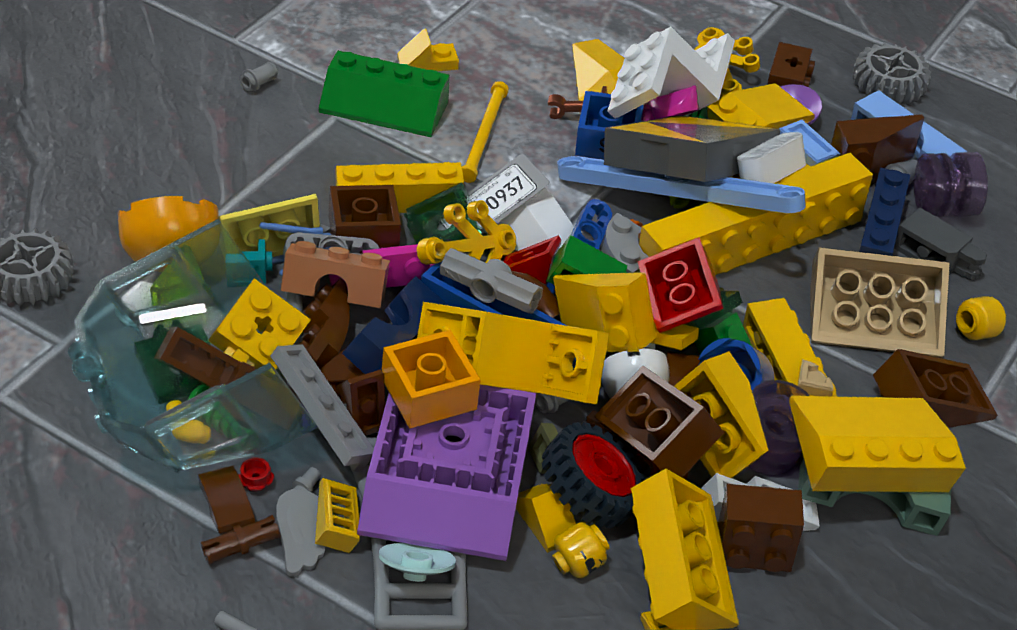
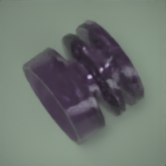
[914,152,988,217]
[748,380,810,475]

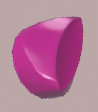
[648,85,699,119]

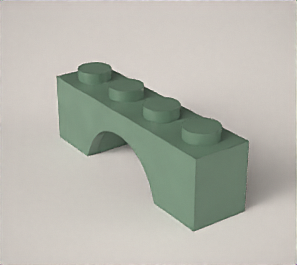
[798,459,951,536]

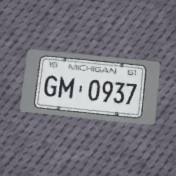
[427,154,550,242]

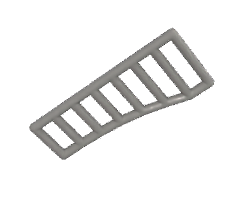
[350,435,468,630]

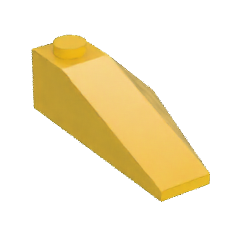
[572,39,625,101]

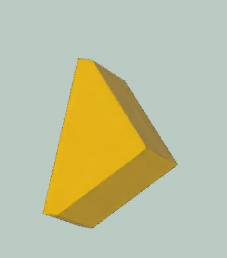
[516,484,576,553]

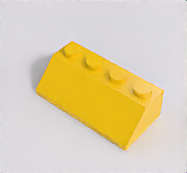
[335,162,464,213]
[631,468,739,630]

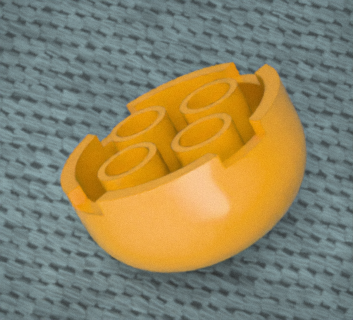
[118,196,220,272]

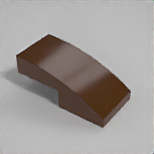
[198,465,255,534]

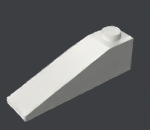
[485,188,574,251]

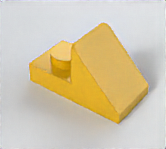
[397,28,459,71]

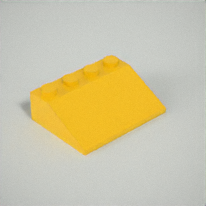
[789,396,966,492]

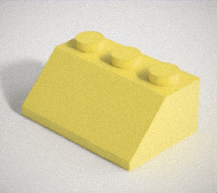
[218,194,320,259]

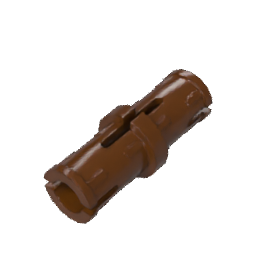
[200,515,281,565]

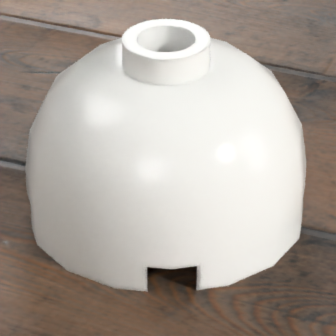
[601,349,670,399]

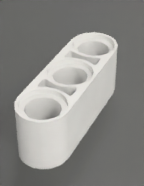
[737,132,806,183]

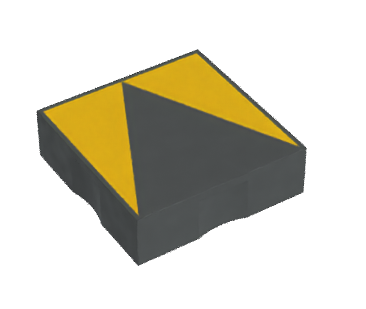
[604,115,780,182]

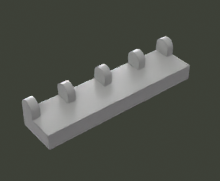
[270,344,374,473]

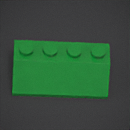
[319,50,450,137]

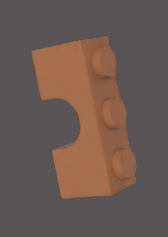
[281,241,390,308]

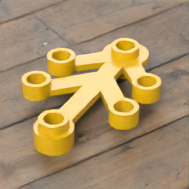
[694,27,760,98]
[417,200,516,265]

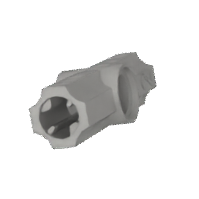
[440,248,543,314]

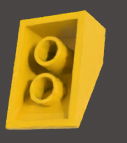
[707,83,815,129]
[553,273,657,352]
[674,351,769,478]

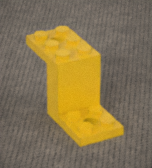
[417,302,609,404]

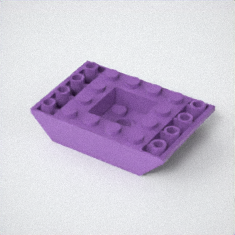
[357,384,537,561]

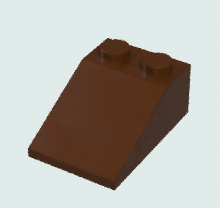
[831,114,924,186]
[873,349,998,428]
[594,366,725,477]

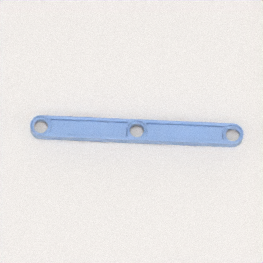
[557,156,806,213]

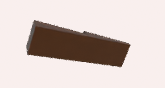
[154,327,301,427]

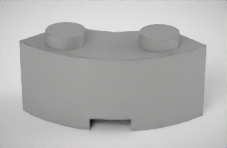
[600,213,649,273]

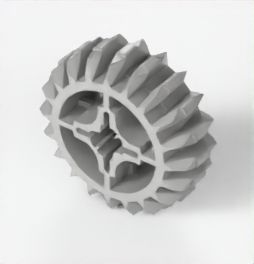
[853,43,931,105]
[0,229,74,307]

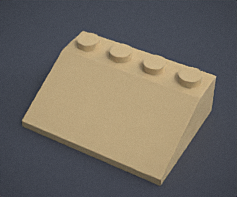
[810,248,950,358]

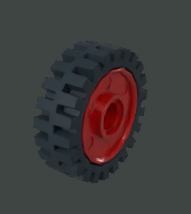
[542,422,646,528]

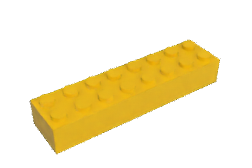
[639,153,873,275]

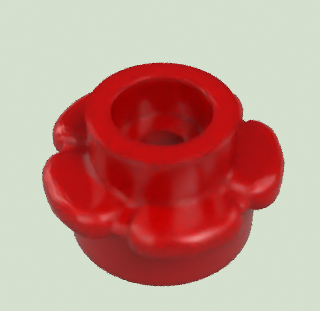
[238,457,274,491]

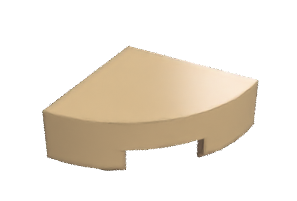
[796,359,833,396]

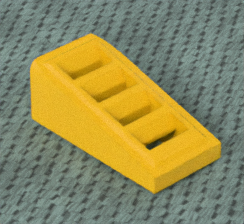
[315,478,360,553]

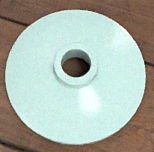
[379,543,456,582]

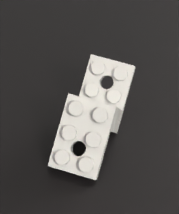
[607,26,735,119]

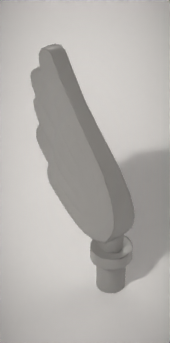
[276,467,335,577]

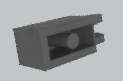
[894,208,987,281]

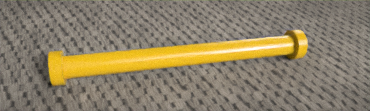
[462,81,509,183]

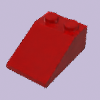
[637,237,724,333]

